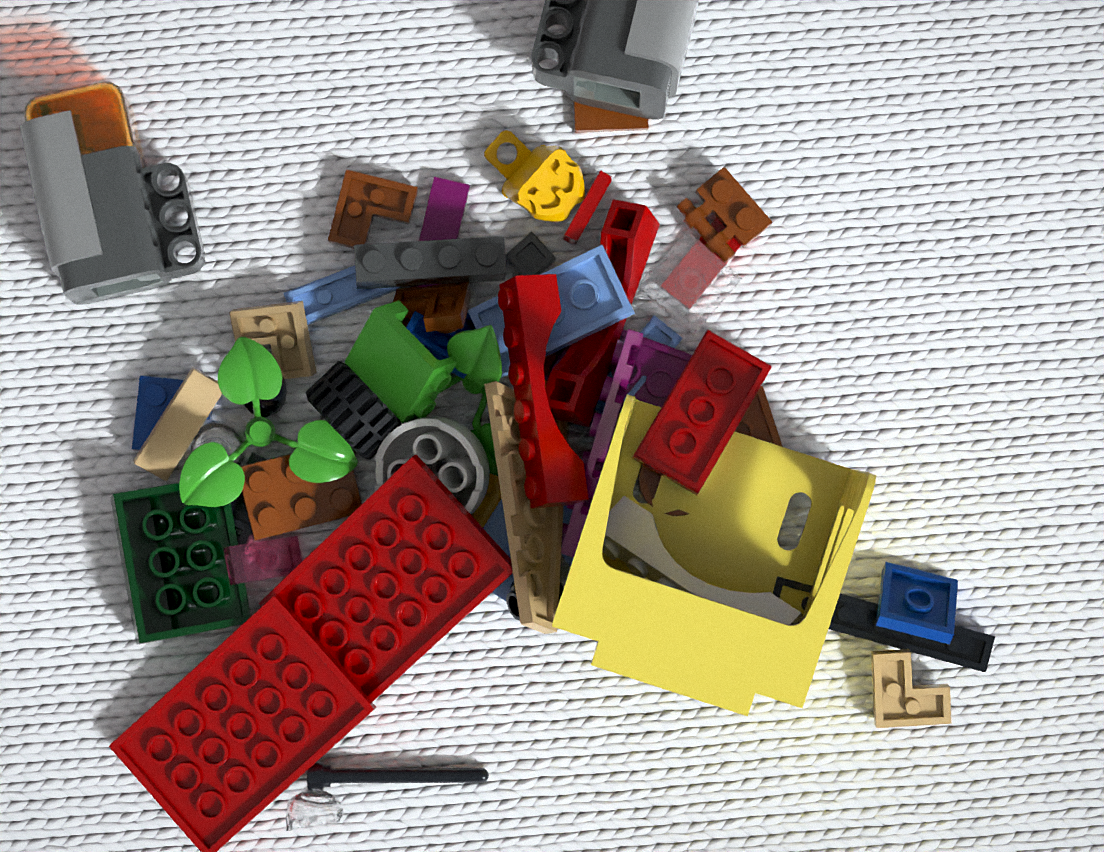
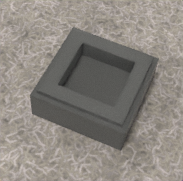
[505,231,556,275]

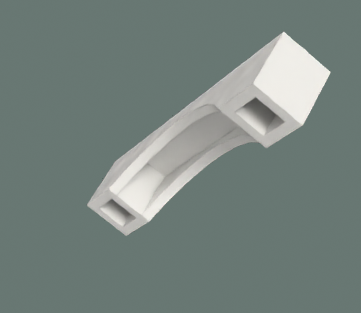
[602,496,803,625]

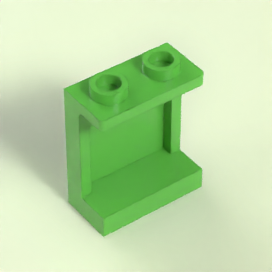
[345,300,457,423]

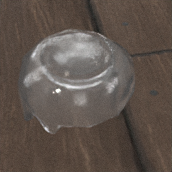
[191,418,250,466]
[286,789,344,832]

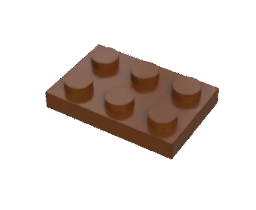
[240,453,362,541]

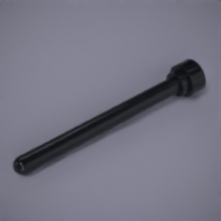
[307,761,489,791]

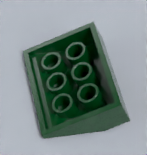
[110,483,251,645]

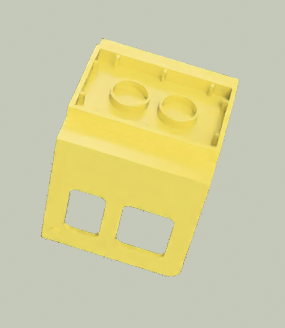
[552,394,876,717]

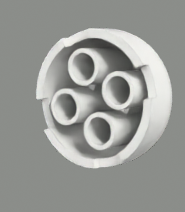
[374,416,490,515]

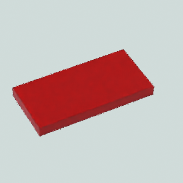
[632,329,772,496]

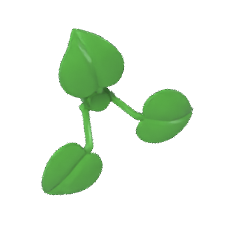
[407,325,502,476]
[179,337,358,507]

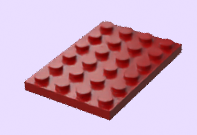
[258,454,513,702]
[109,595,377,852]

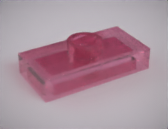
[224,536,302,585]

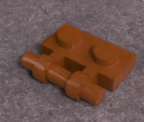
[677,167,773,263]

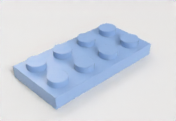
[468,245,635,378]

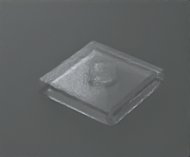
[638,231,743,336]

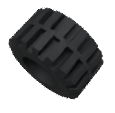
[305,361,402,460]

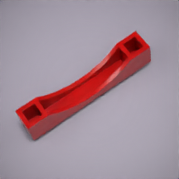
[545,199,660,427]
[498,274,589,509]

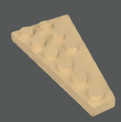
[484,381,568,634]

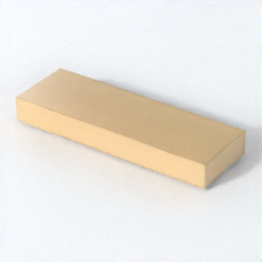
[133,367,222,482]

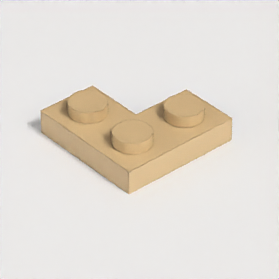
[229,301,317,379]
[871,649,952,728]

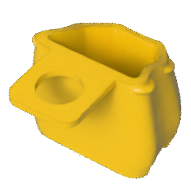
[484,130,585,222]

